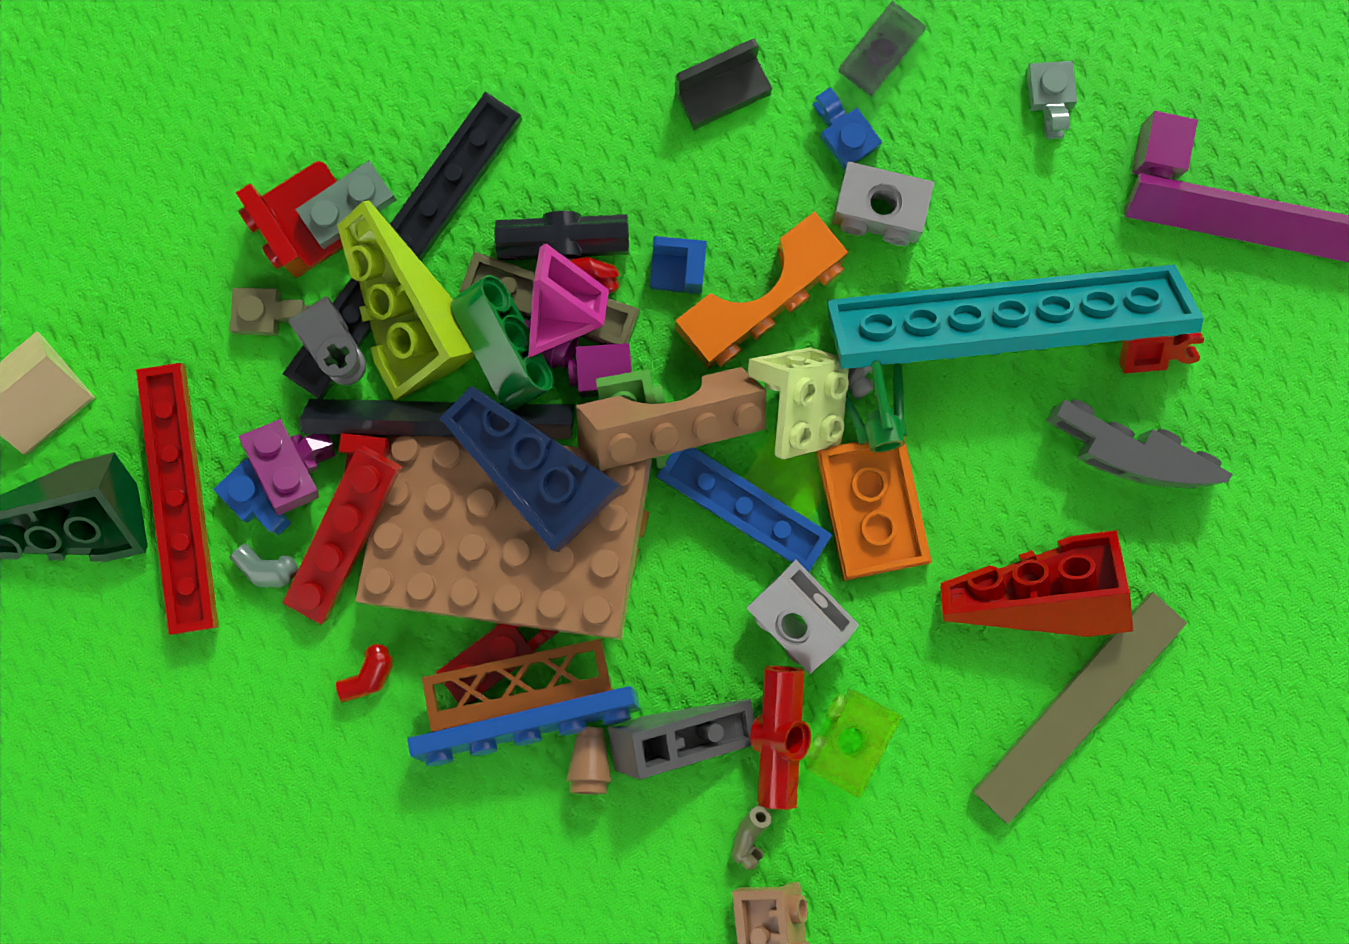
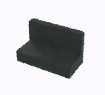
[675,38,772,130]

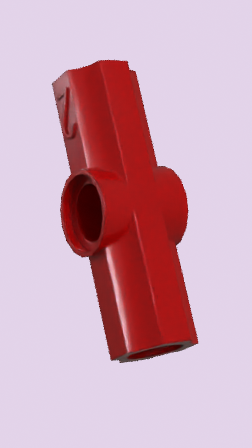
[750,665,811,810]

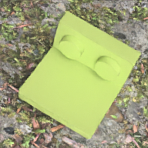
[748,347,849,459]

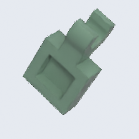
[1026,61,1077,139]

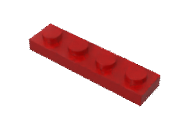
[283,445,402,625]

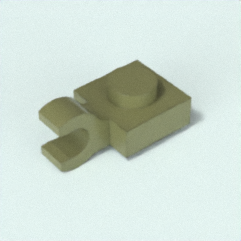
[230,288,310,336]

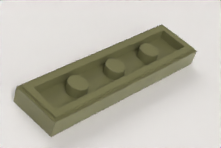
[459,251,640,345]

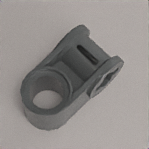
[288,296,366,385]

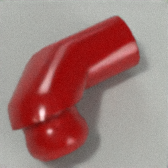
[568,257,620,293]
[336,644,393,703]

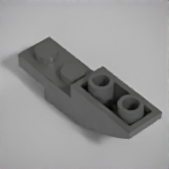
[1046,399,1232,488]

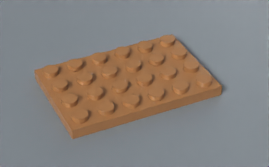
[356,435,652,640]

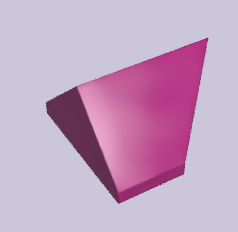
[528,244,609,358]

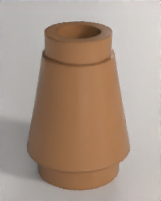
[566,727,611,795]

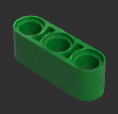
[451,275,553,410]

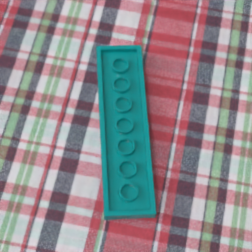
[827,265,1204,369]

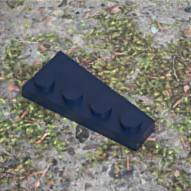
[440,386,625,552]

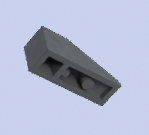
[608,699,755,780]

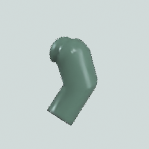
[230,543,298,587]

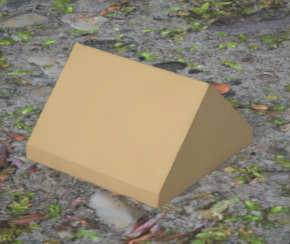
[0,331,95,455]

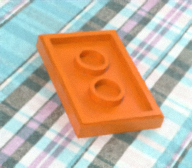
[815,437,932,581]

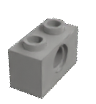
[832,161,934,246]
[747,560,859,674]

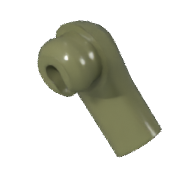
[731,806,771,870]

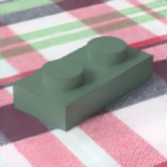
[295,161,397,249]

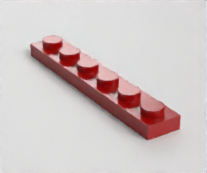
[136,363,219,635]

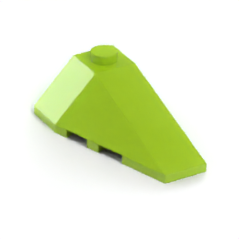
[337,201,475,401]

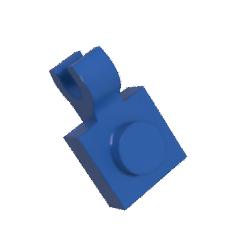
[813,87,882,171]
[213,458,291,535]

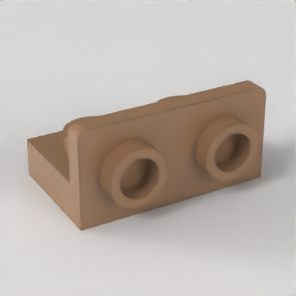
[732,882,810,944]

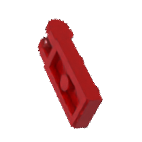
[436,623,560,705]

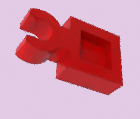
[1119,332,1204,374]

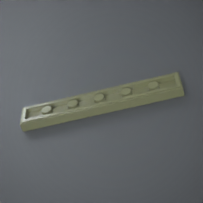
[972,592,1187,824]

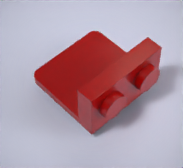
[235,161,343,278]

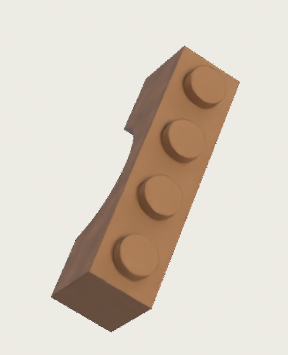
[576,367,766,471]

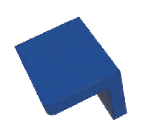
[650,236,707,294]

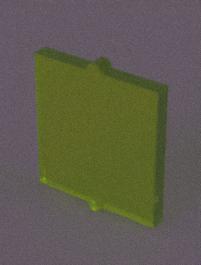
[744,427,826,520]

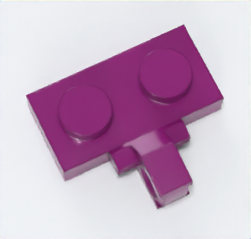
[238,419,335,515]

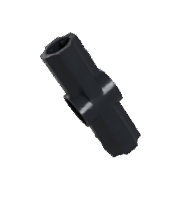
[494,211,629,261]

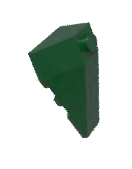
[0,452,148,562]

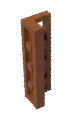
[421,639,613,732]

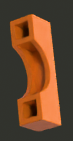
[675,211,848,369]

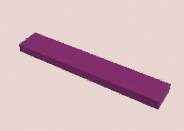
[1125,173,1349,262]

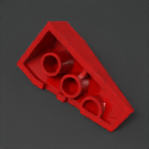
[940,530,1133,637]

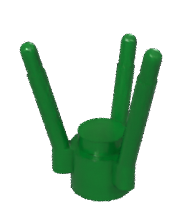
[845,360,907,453]

